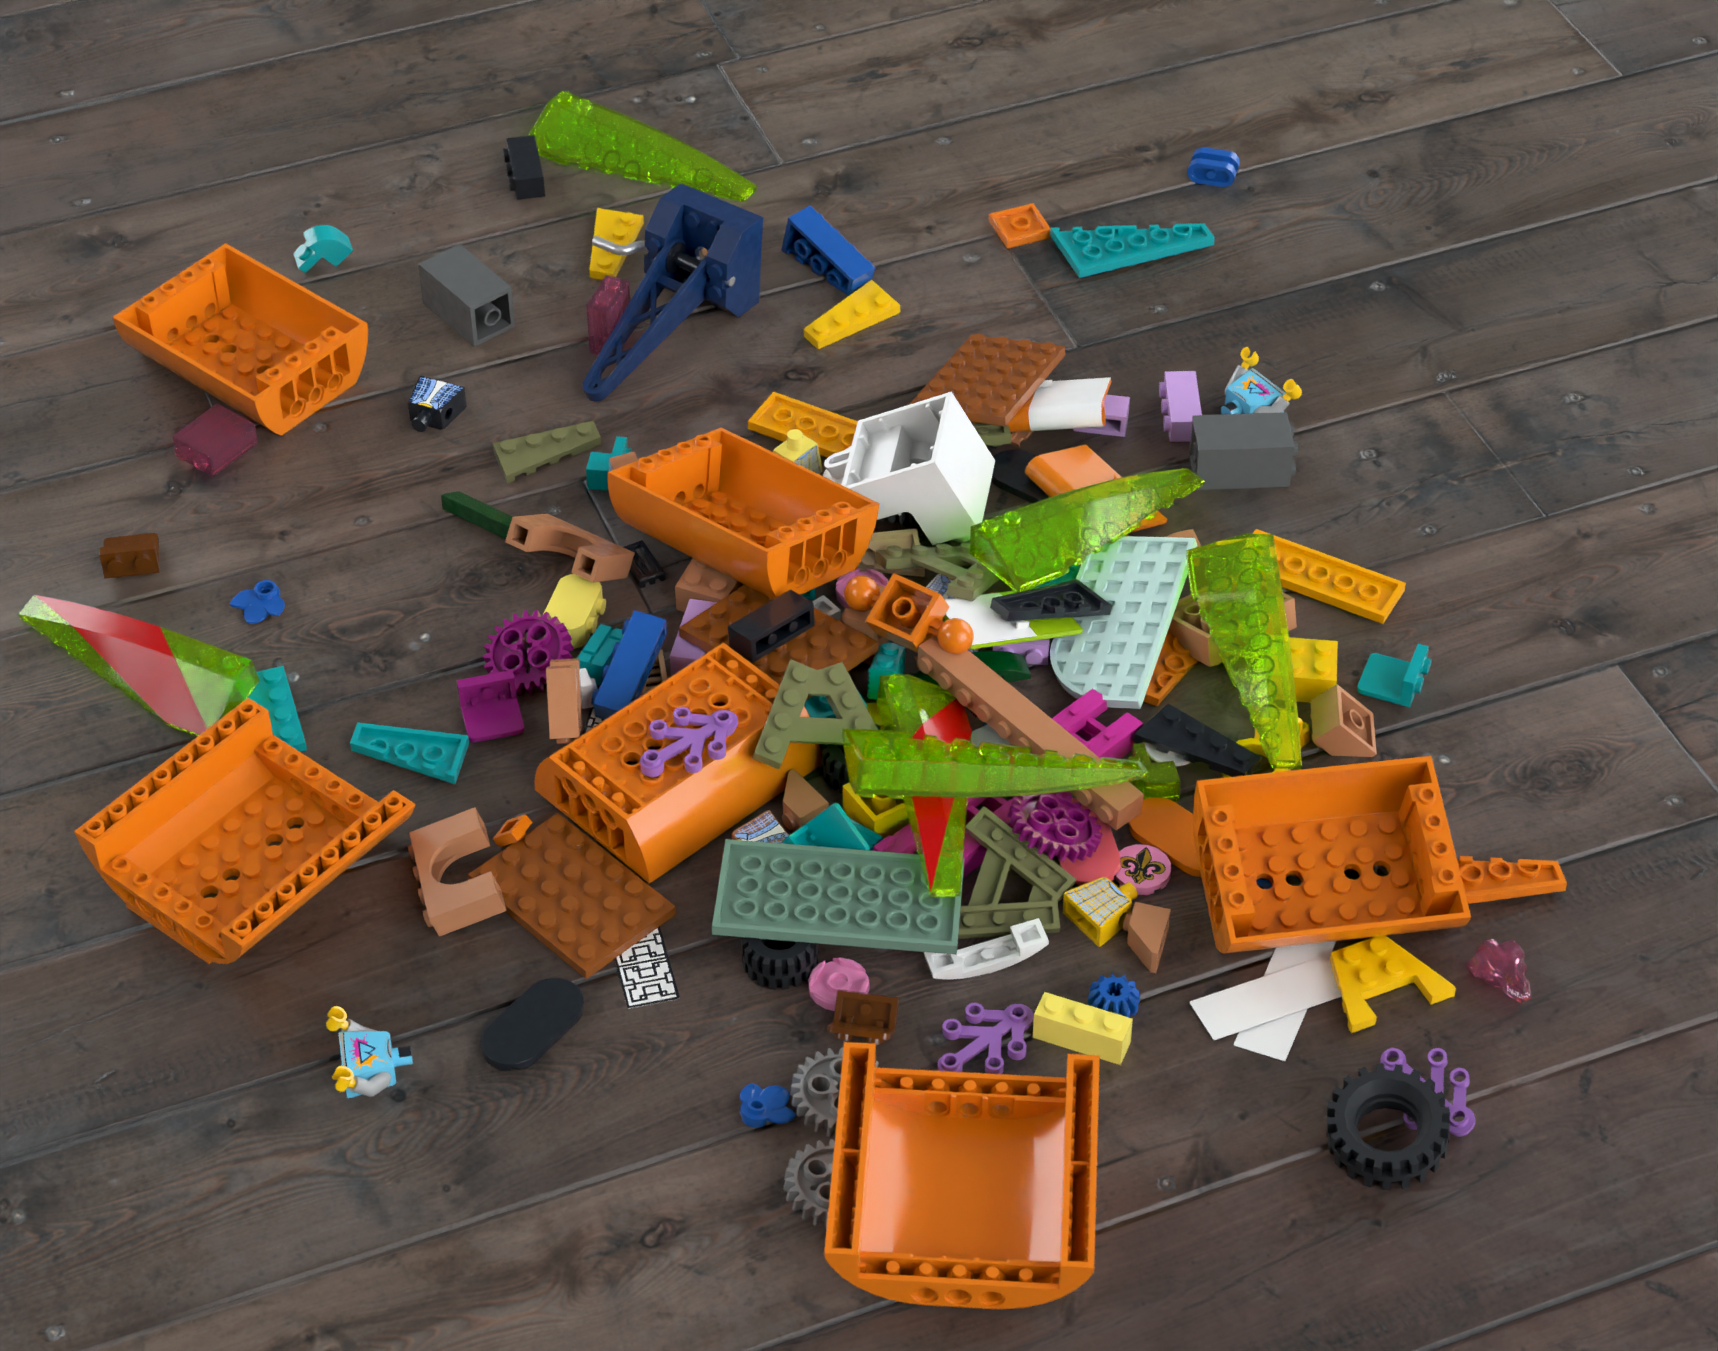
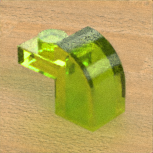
[1127,743,1180,802]

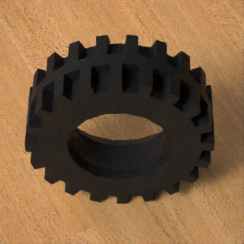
[1327,1063,1450,1190]

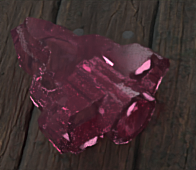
[1466,939,1531,1003]

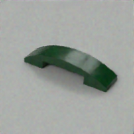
[915,651,1031,695]

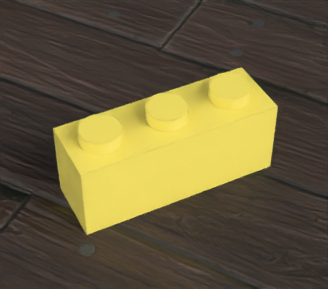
[1033,992,1133,1065]

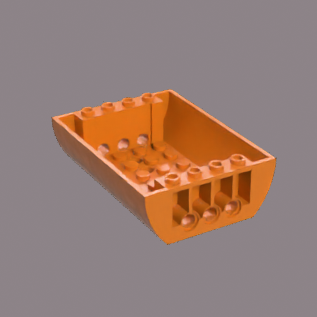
[113,243,368,436]
[608,428,880,599]
[535,643,822,884]
[1193,756,1471,953]

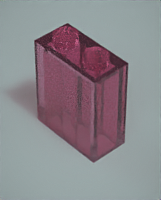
[586,275,630,355]
[173,404,258,477]

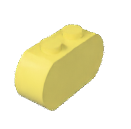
[543,574,606,649]

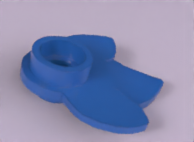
[230,580,285,624]
[739,1083,796,1128]

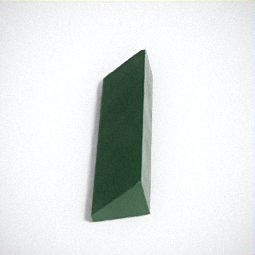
[441,491,512,539]

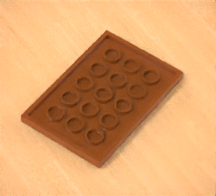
[909,334,1065,426]
[679,585,878,700]
[468,813,676,979]

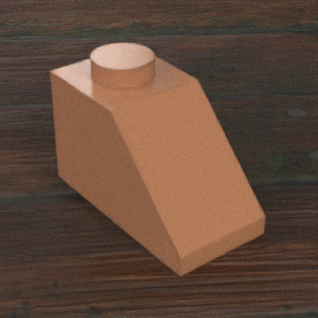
[782,769,829,832]
[1123,902,1171,973]

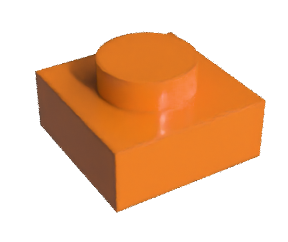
[493,814,533,847]

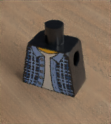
[408,376,467,432]

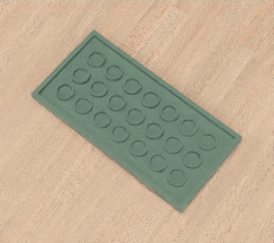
[712,839,965,955]

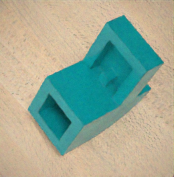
[294,225,353,273]
[586,436,632,490]

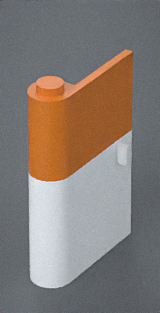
[974,377,1111,432]

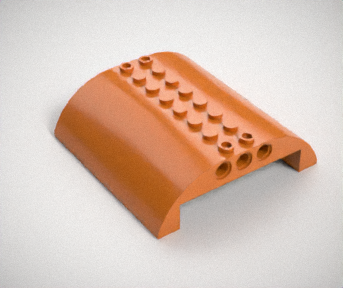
[824,1042,1100,1309]

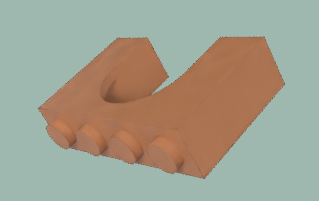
[505,514,635,583]
[546,658,583,744]
[408,807,506,937]

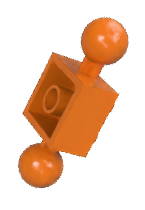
[844,573,974,654]

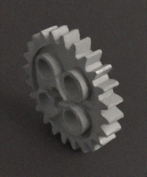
[790,1048,879,1137]
[784,1139,835,1229]

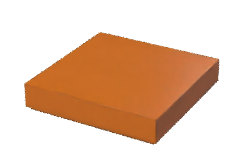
[989,203,1051,249]

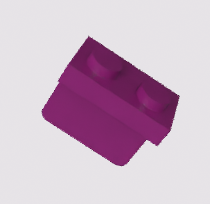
[457,670,525,743]

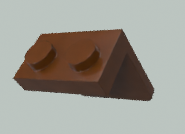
[99,533,159,579]
[827,989,900,1045]

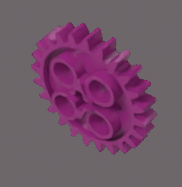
[483,610,574,696]
[1007,788,1102,863]

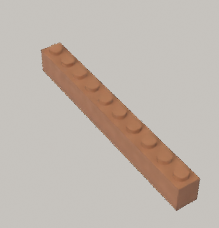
[917,636,1144,830]

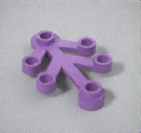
[640,707,738,777]
[937,1003,1034,1074]
[1380,1048,1475,1136]

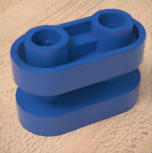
[1187,147,1240,187]

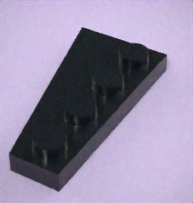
[990,579,1112,621]
[1133,704,1262,777]

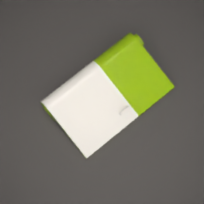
[942,587,1083,649]

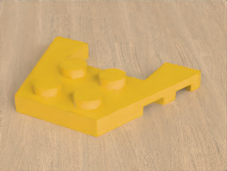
[1330,935,1456,1033]

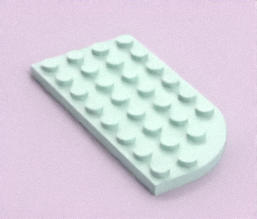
[1050,535,1197,709]

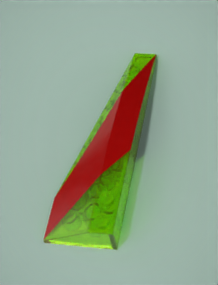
[18,595,260,737]
[877,674,972,897]

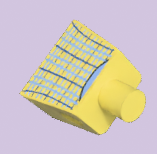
[773,429,823,474]

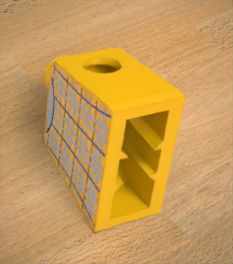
[1063,877,1138,947]

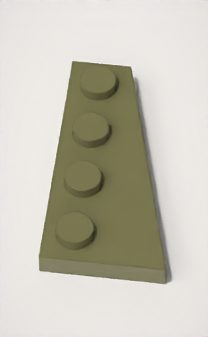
[493,421,601,484]

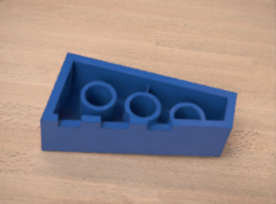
[781,206,875,296]

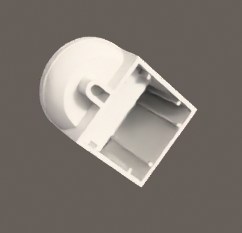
[823,392,995,545]

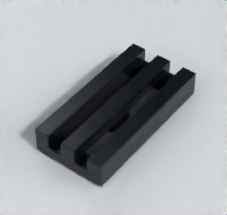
[623,540,665,588]

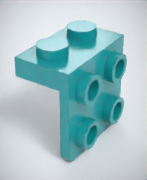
[1357,644,1432,707]
[782,803,870,851]

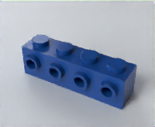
[591,610,667,720]

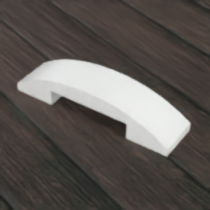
[924,918,1049,979]

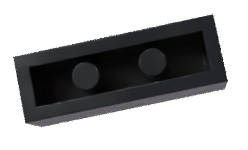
[503,135,545,200]
[728,589,815,663]

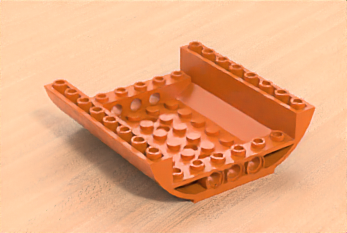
[74,698,415,964]

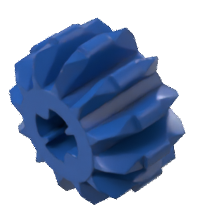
[1087,972,1140,1018]

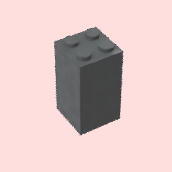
[418,244,515,347]
[1189,412,1298,490]

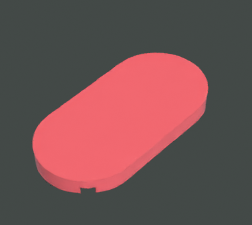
[1057,798,1121,886]

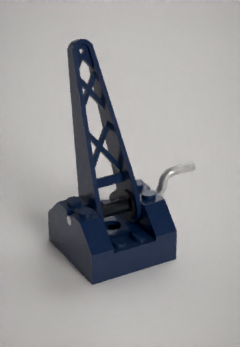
[583,184,763,402]

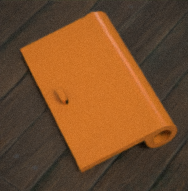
[1025,444,1168,536]

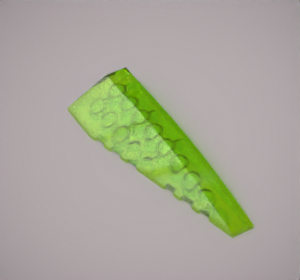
[528,90,757,202]
[970,468,1204,592]
[1186,533,1302,769]
[842,729,1149,799]

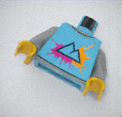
[1221,347,1302,414]
[326,1006,413,1098]

